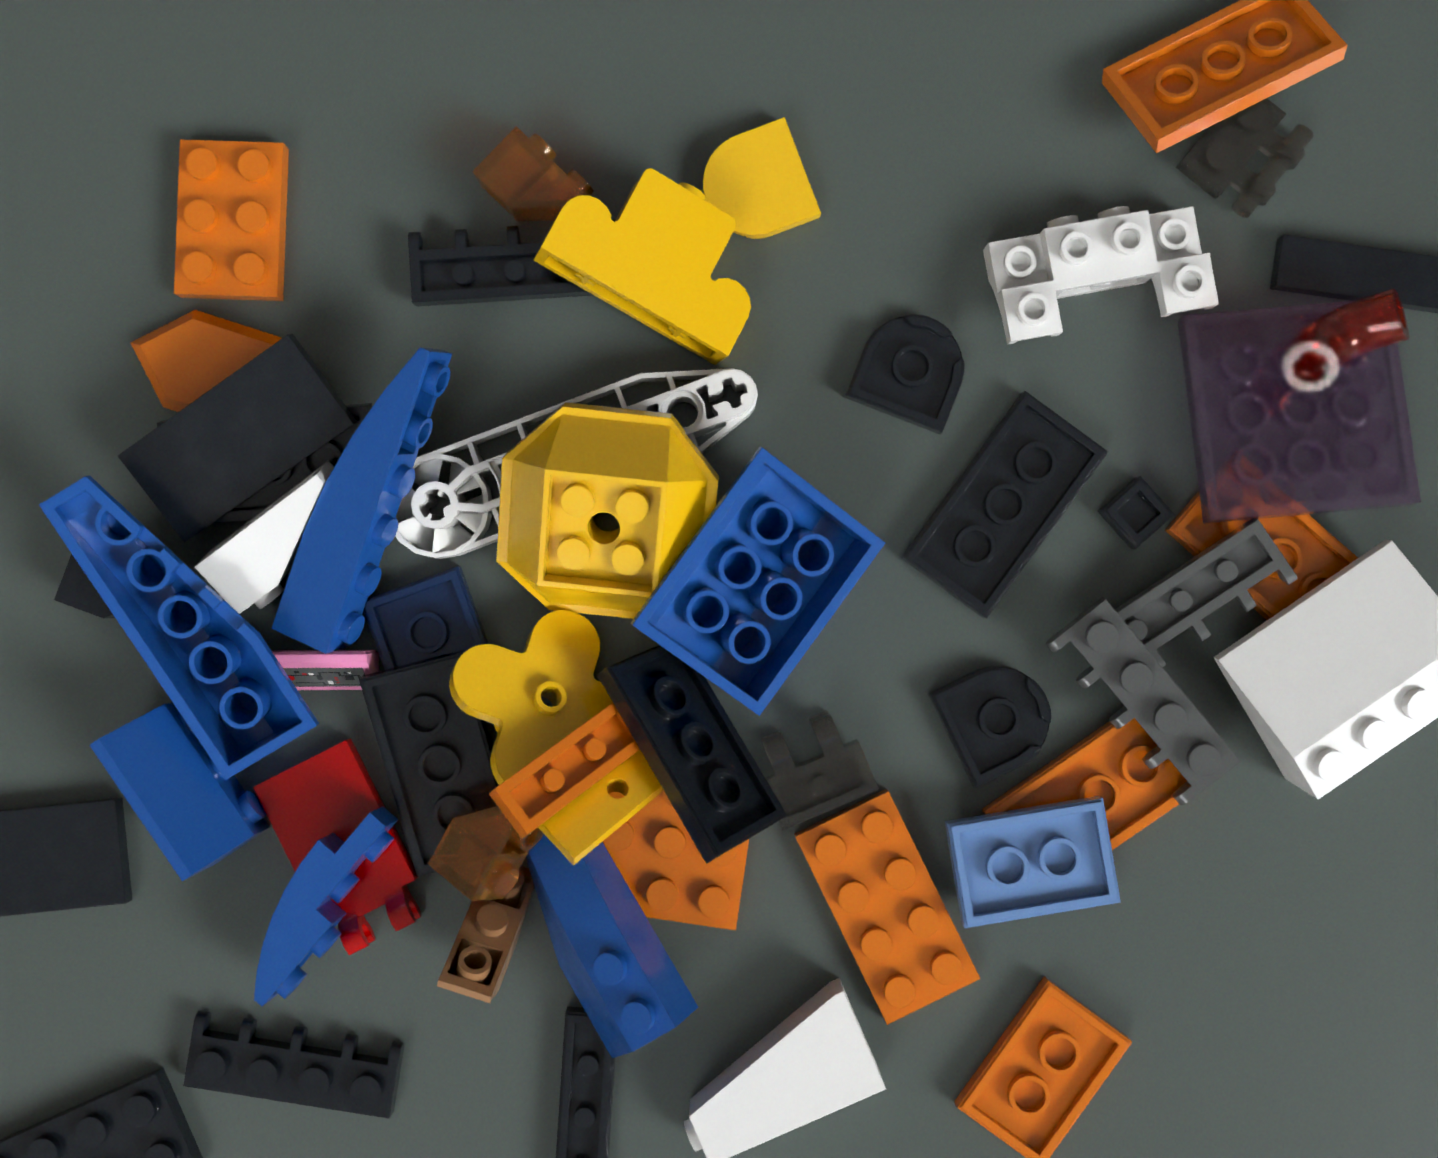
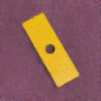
[538,750,664,866]

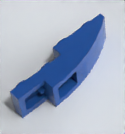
[254,806,398,1006]

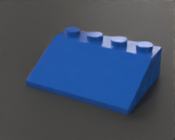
[630,447,885,716]

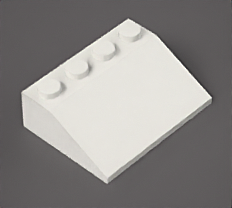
[1213,539,1438,799]

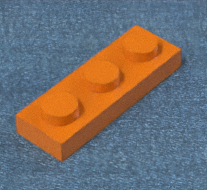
[489,703,640,839]

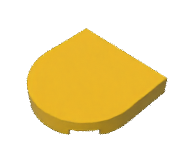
[703,117,821,239]

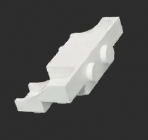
[983,206,1219,345]

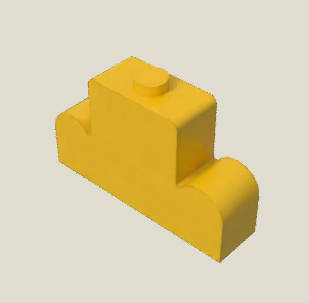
[533,168,751,365]

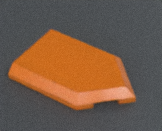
[130,310,282,412]

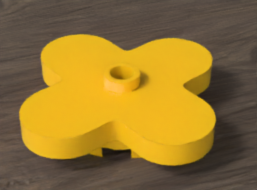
[449,610,613,785]

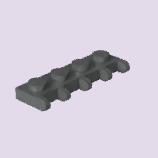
[1115,518,1298,667]
[1046,597,1241,805]

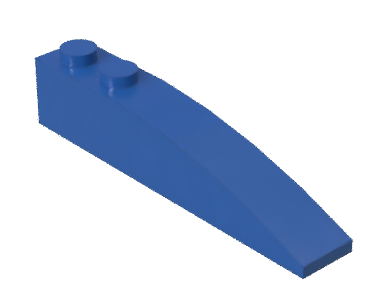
[39,475,319,780]
[518,827,698,1058]

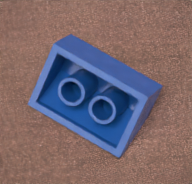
[90,702,270,881]

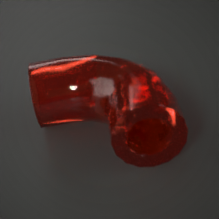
[1282,288,1409,393]

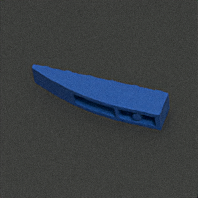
[271,347,452,654]

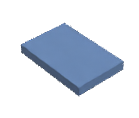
[945,796,1121,928]

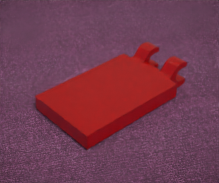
[253,739,422,955]

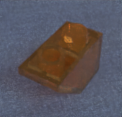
[472,126,594,221]
[428,806,543,901]

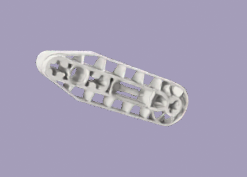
[395,368,758,559]

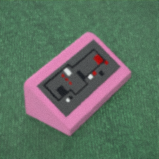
[272,650,379,690]

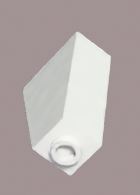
[684,978,886,1158]

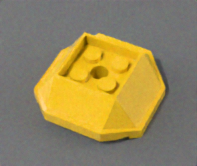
[496,402,719,619]

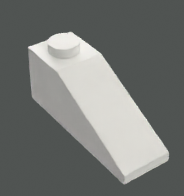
[195,461,334,614]

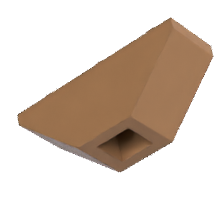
[437,857,535,1003]

